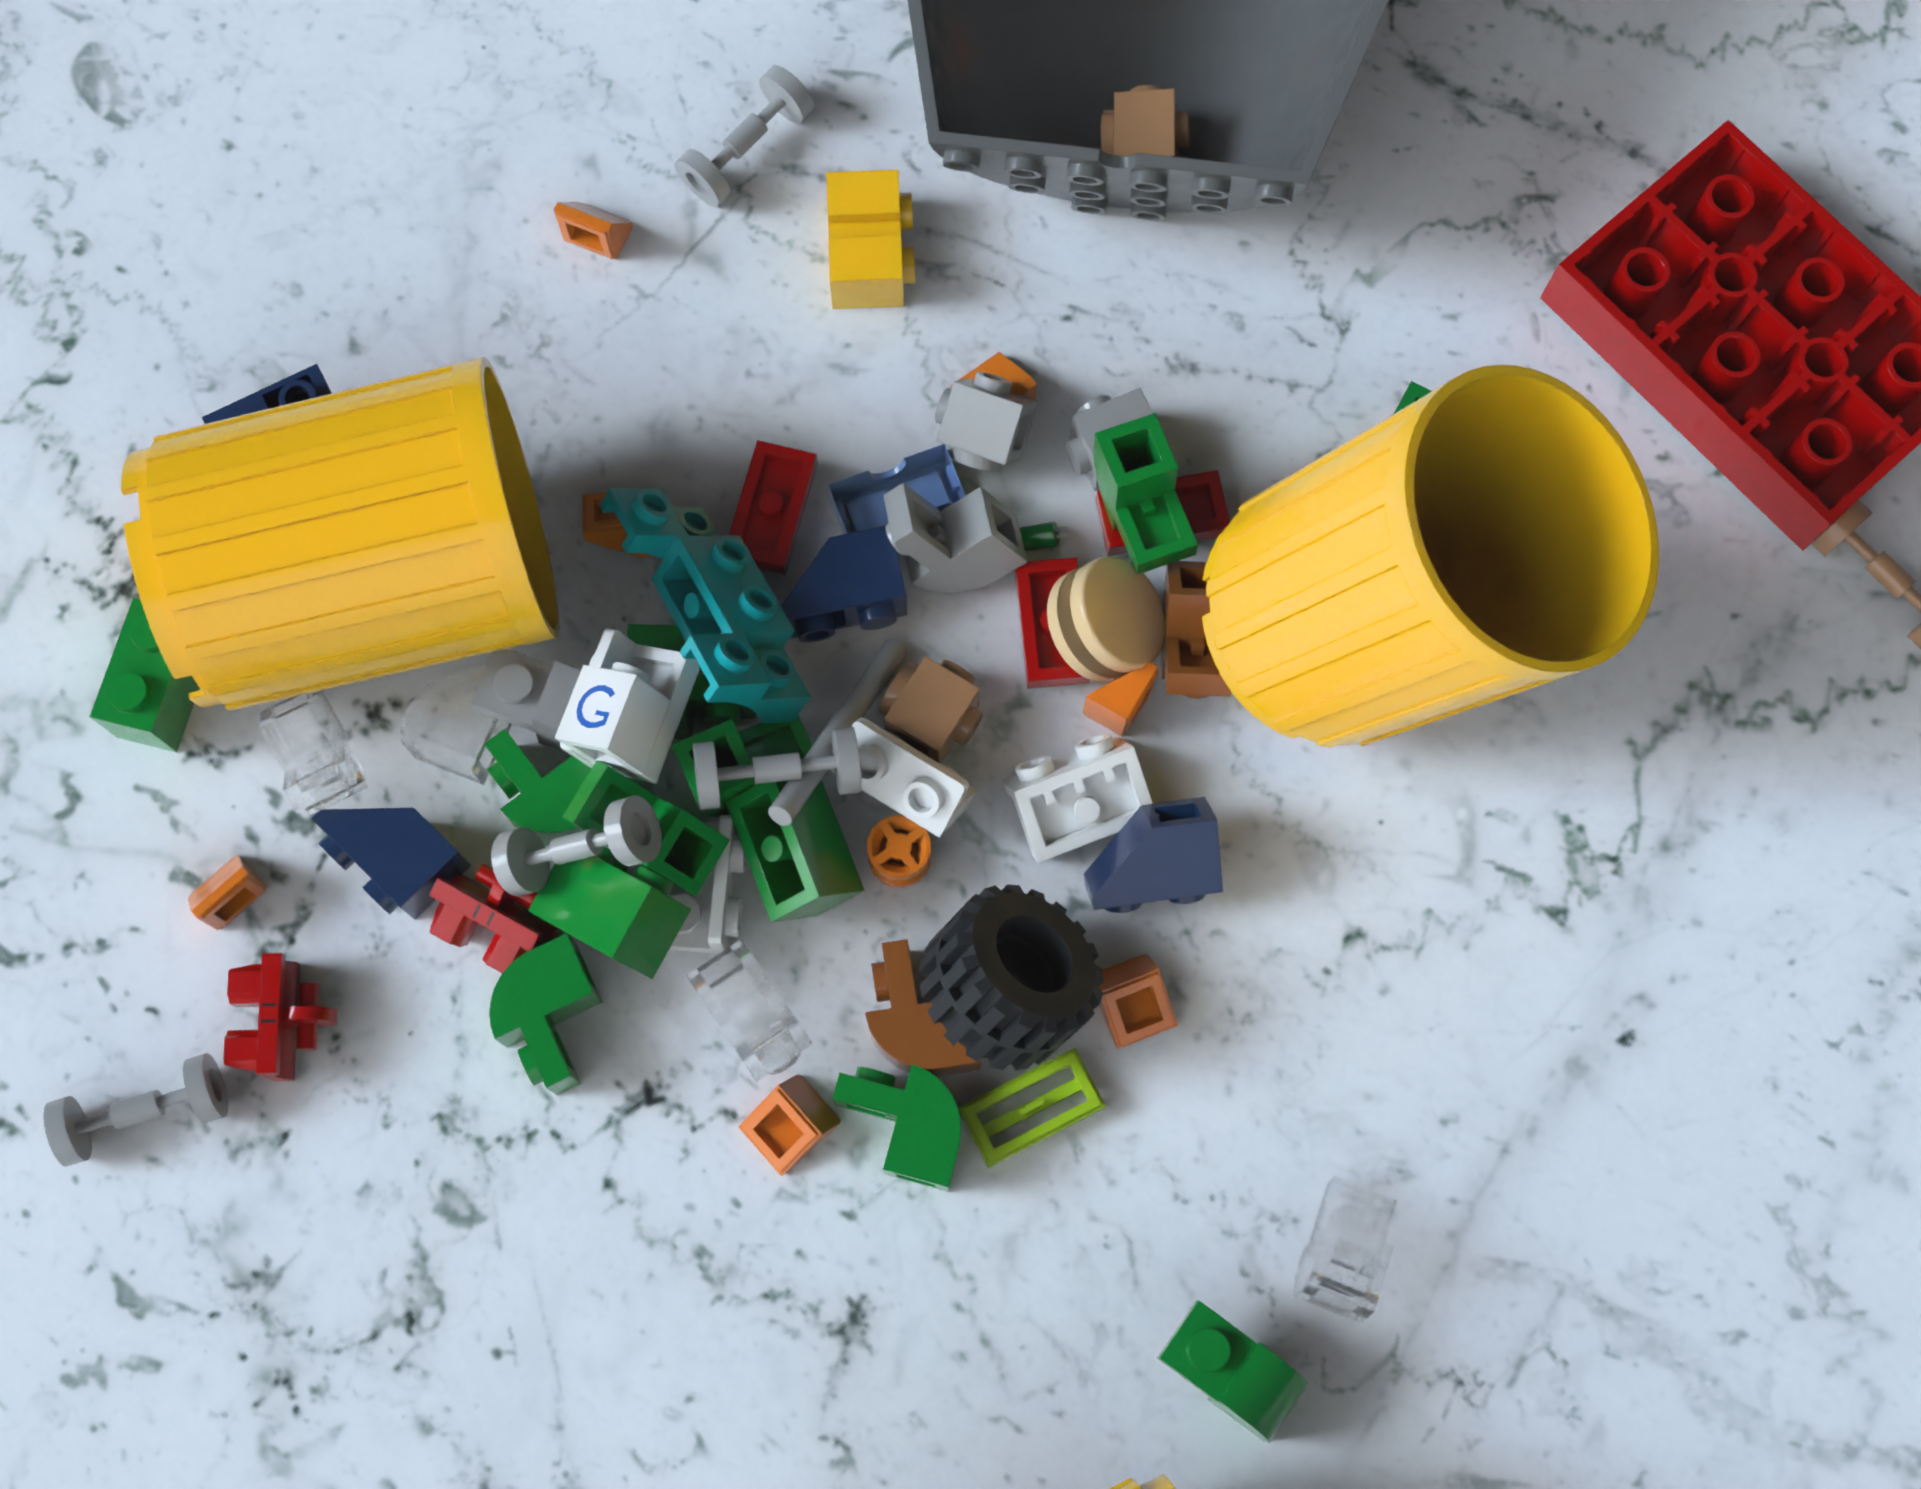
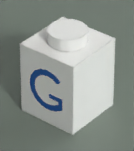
[555,662,671,774]

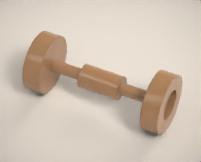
[1812,500,1921,649]

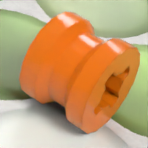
[867,815,931,888]

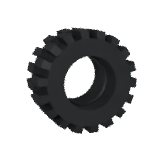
[919,884,1104,1070]

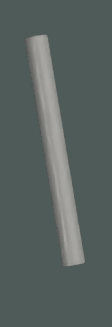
[768,638,907,826]

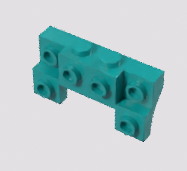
[599,488,811,724]

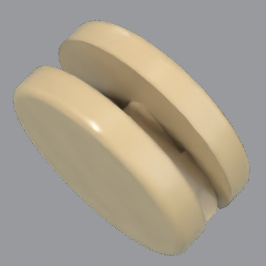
[1047,556,1165,682]

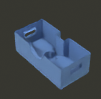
[828,444,966,534]

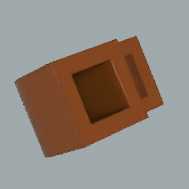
[1161,561,1231,699]
[865,939,981,1077]

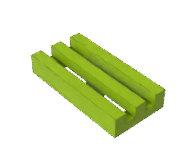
[958,1048,1106,1169]

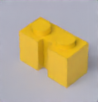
[826,169,915,309]

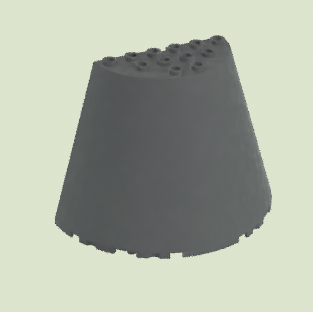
[907,0,1389,221]

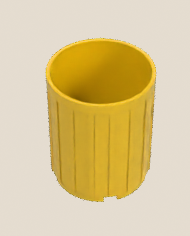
[121,357,560,711]
[1202,364,1659,748]

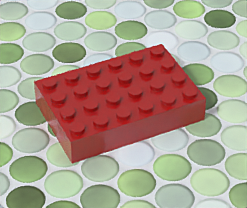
[1540,120,1921,551]

